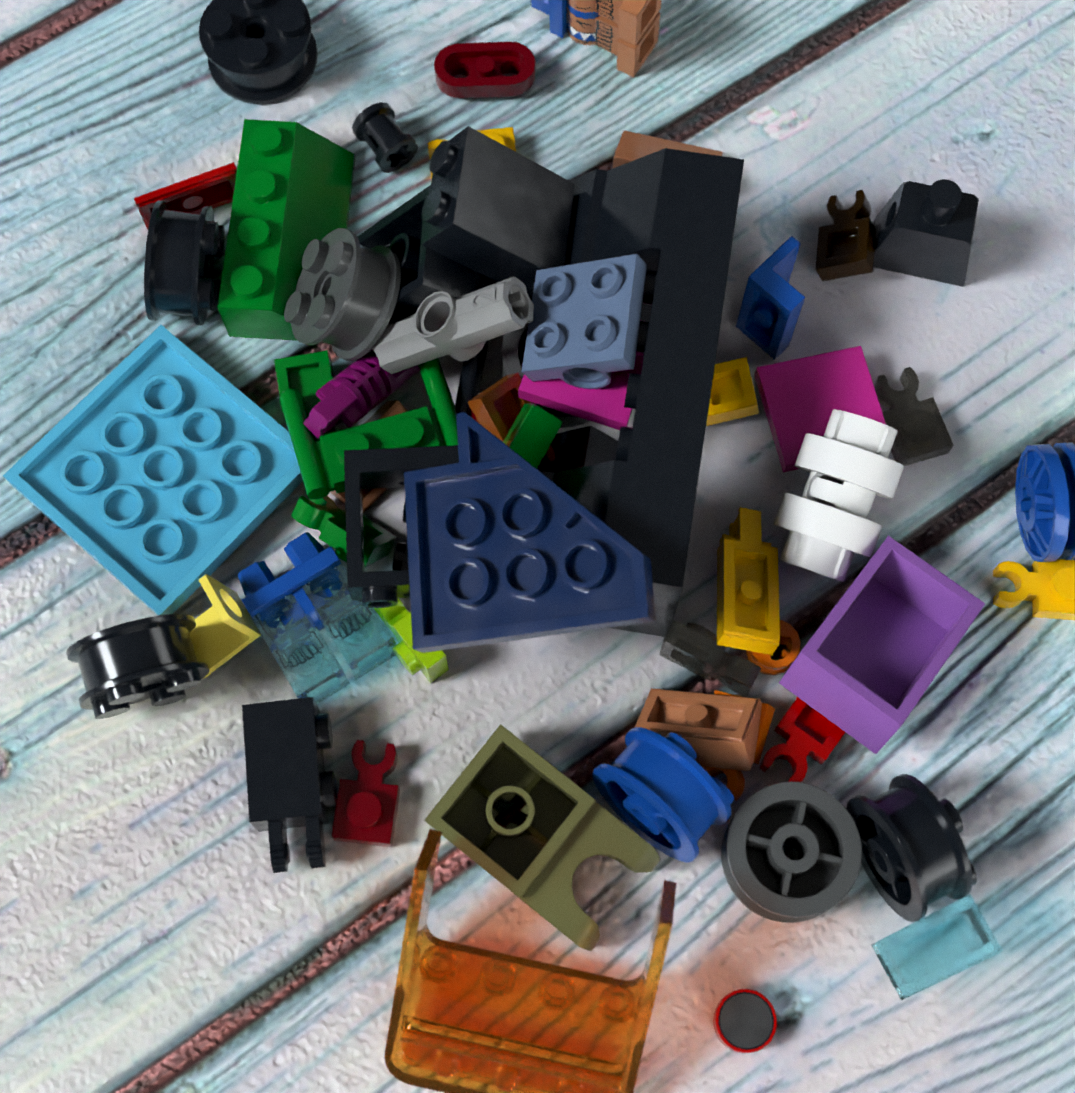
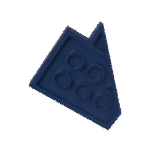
[404,412,656,653]

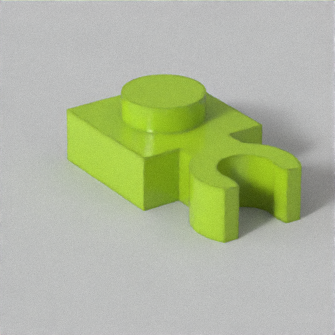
[373,598,449,683]

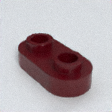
[434,42,535,98]

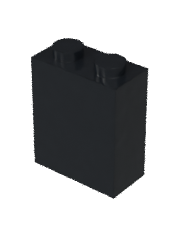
[421,126,575,297]

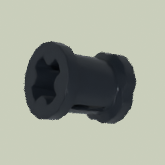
[352,102,418,173]

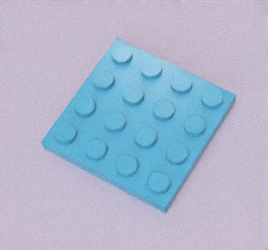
[3,325,303,616]

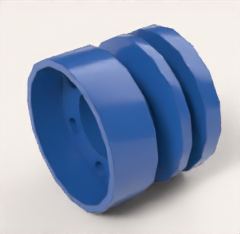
[1015,442,1075,562]

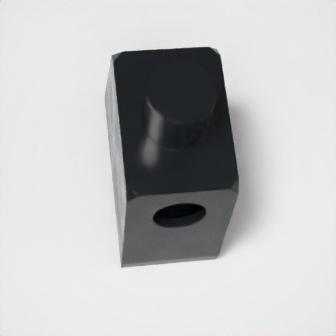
[874,179,979,287]

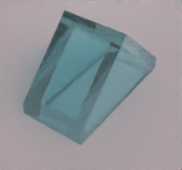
[871,894,1003,1001]

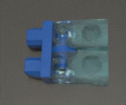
[238,532,396,704]

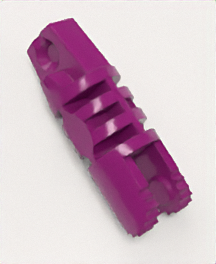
[303,349,420,439]

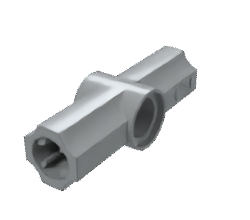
[372,276,534,374]

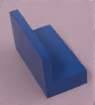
[736,236,805,360]

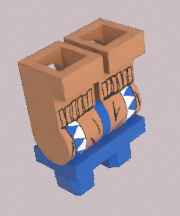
[531,0,661,78]

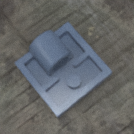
[521,254,647,389]

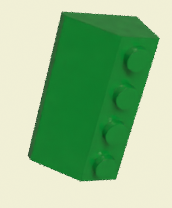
[217,119,355,341]

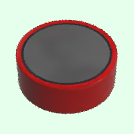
[713,989,777,1053]

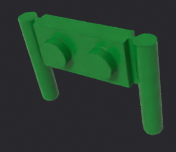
[279,358,458,500]

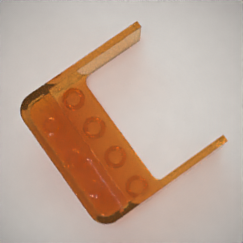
[384,829,677,1093]

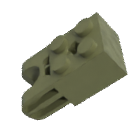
[424,724,661,952]

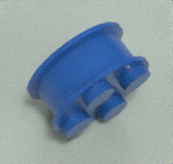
[592,727,734,863]

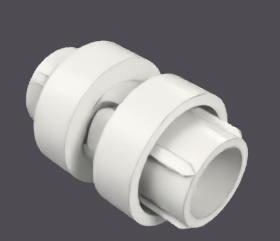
[773,409,904,582]

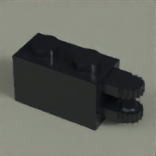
[242,697,337,873]

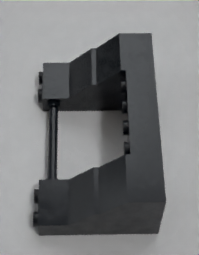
[392,148,744,637]

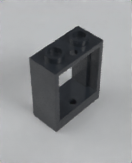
[344,445,459,608]

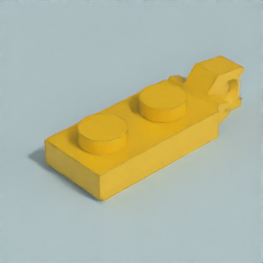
[717,507,780,655]

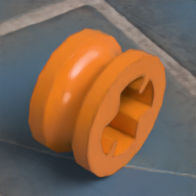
[746,620,801,675]

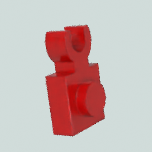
[759,697,845,782]

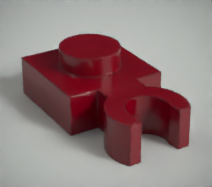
[331,740,400,847]

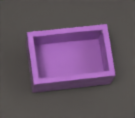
[779,535,985,754]

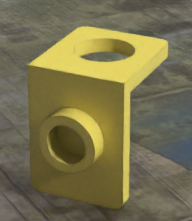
[189,574,261,679]

